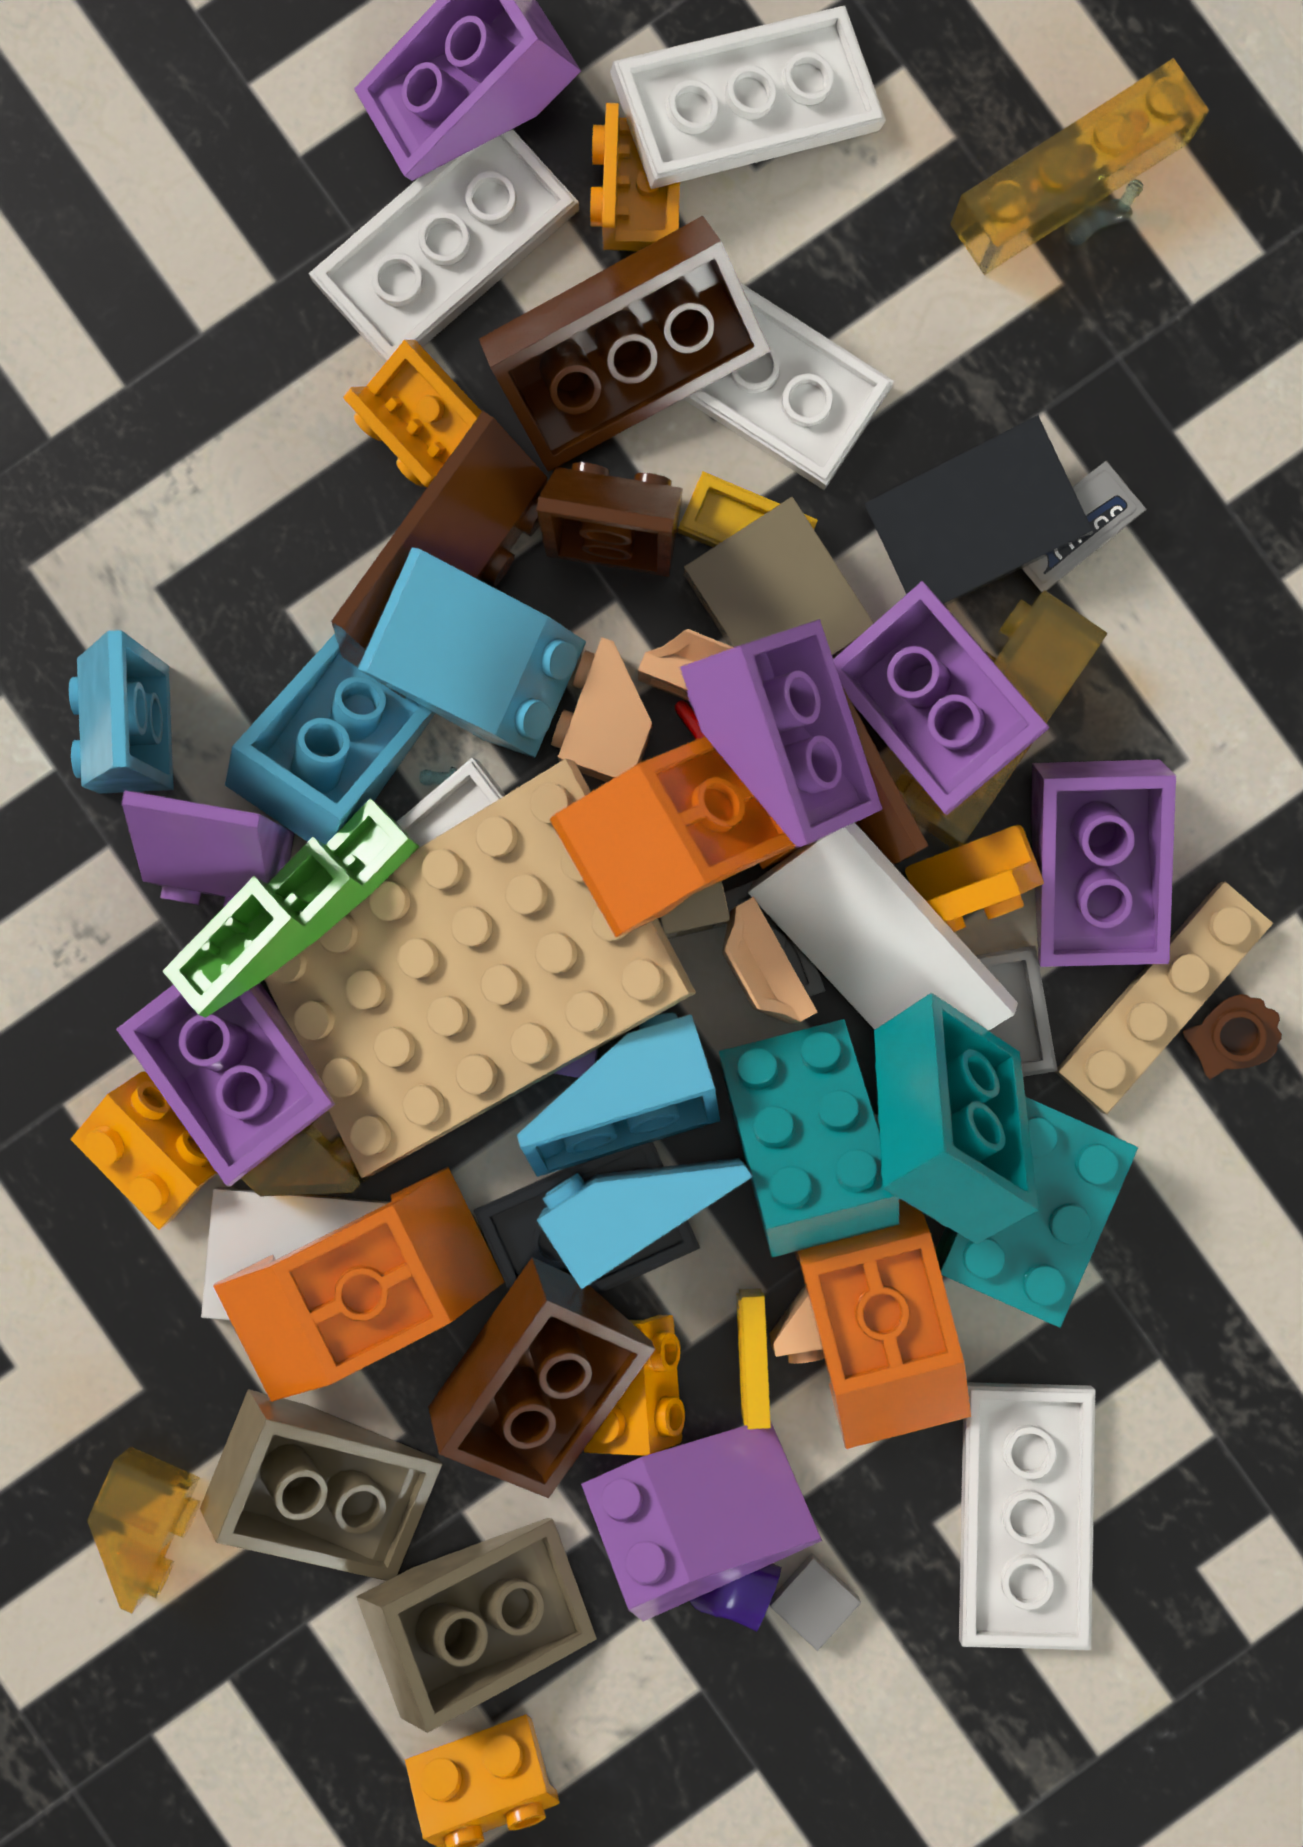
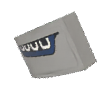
[1022,461,1147,593]

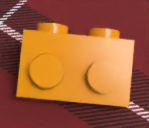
[590,103,680,251]
[343,340,482,487]
[905,825,1044,932]
[70,1071,218,1230]
[584,1315,685,1456]
[405,1714,560,1847]

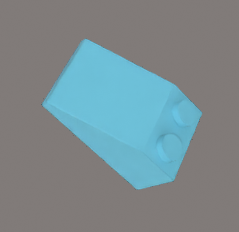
[358,547,586,758]
[69,630,174,793]
[225,634,436,845]
[517,1013,720,1177]
[537,1158,752,1289]

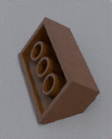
[479,216,771,472]
[331,411,548,699]

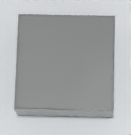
[769,1553,861,1651]

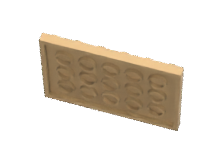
[264,759,696,1178]

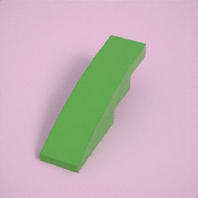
[163,798,420,1018]

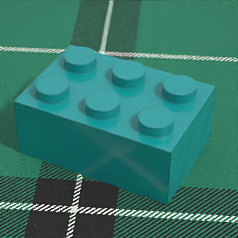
[874,992,1039,1244]
[718,1019,899,1257]
[935,1097,1139,1328]

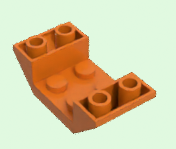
[549,737,802,938]
[213,1167,505,1402]
[795,1199,971,1449]

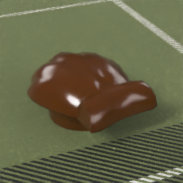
[1183,994,1282,1080]

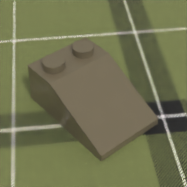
[200,1389,442,1581]
[356,1518,597,1733]

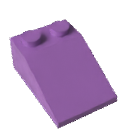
[354,0,581,181]
[833,581,1050,815]
[680,619,883,847]
[1031,760,1176,967]
[122,790,295,907]
[116,983,335,1186]
[581,1420,822,1621]

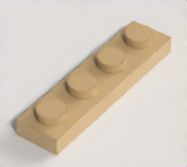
[1054,881,1273,1114]

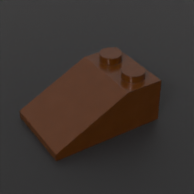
[537,462,683,577]

